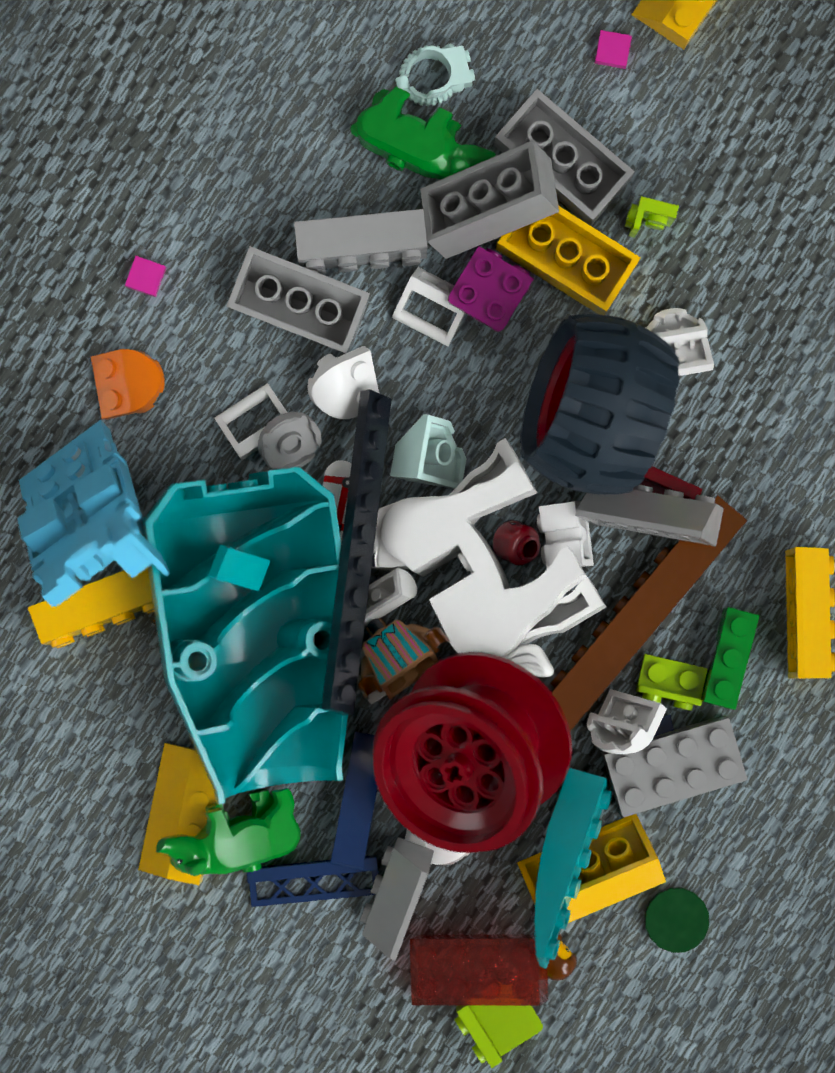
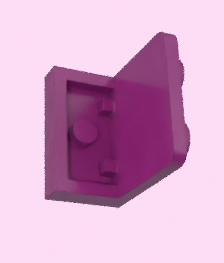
[448,246,534,332]

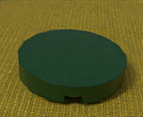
[645,888,709,953]

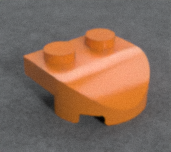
[91,349,165,420]

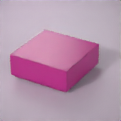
[595,30,632,69]
[125,256,166,297]

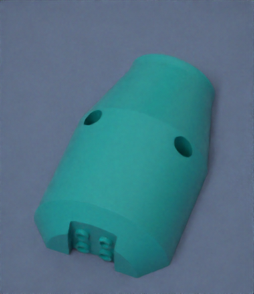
[142,467,348,804]

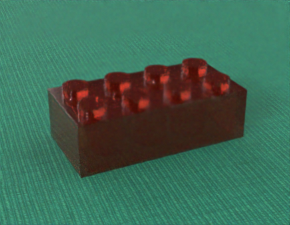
[410,934,549,1006]

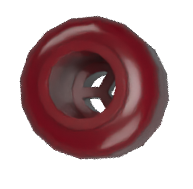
[492,520,540,566]

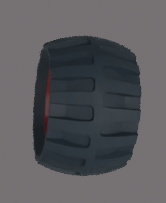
[520,314,680,495]

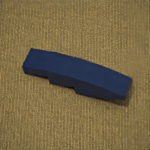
[331,732,378,870]

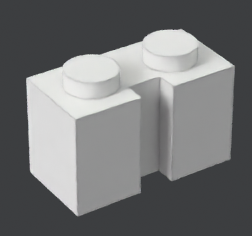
[537,501,594,569]

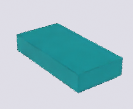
[208,544,270,591]

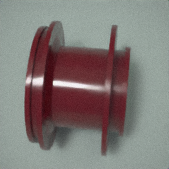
[373,652,572,853]

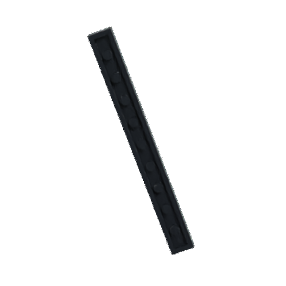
[321,389,392,715]

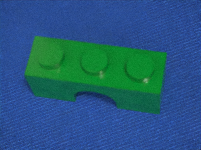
[701,607,760,710]

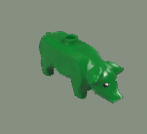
[350,87,496,179]
[156,788,301,876]

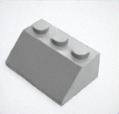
[360,837,434,961]

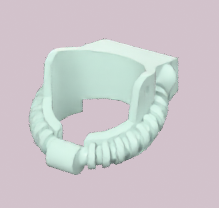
[395,44,475,106]

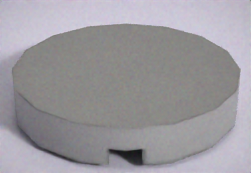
[258,412,322,469]

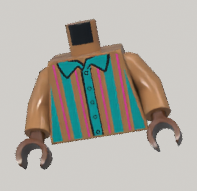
[358,618,450,700]

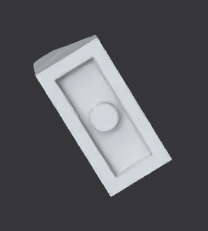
[392,267,466,347]
[214,383,287,460]

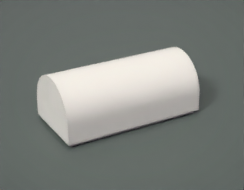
[364,567,417,626]

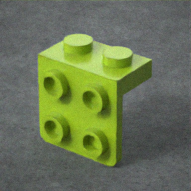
[454,975,543,1068]

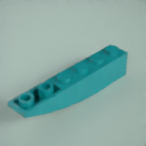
[534,768,612,969]

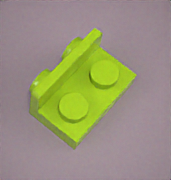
[625,196,679,238]
[635,654,708,711]

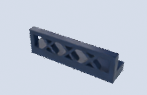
[247,855,379,907]

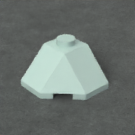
[390,414,467,489]

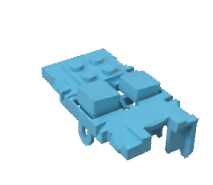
[18,420,169,607]

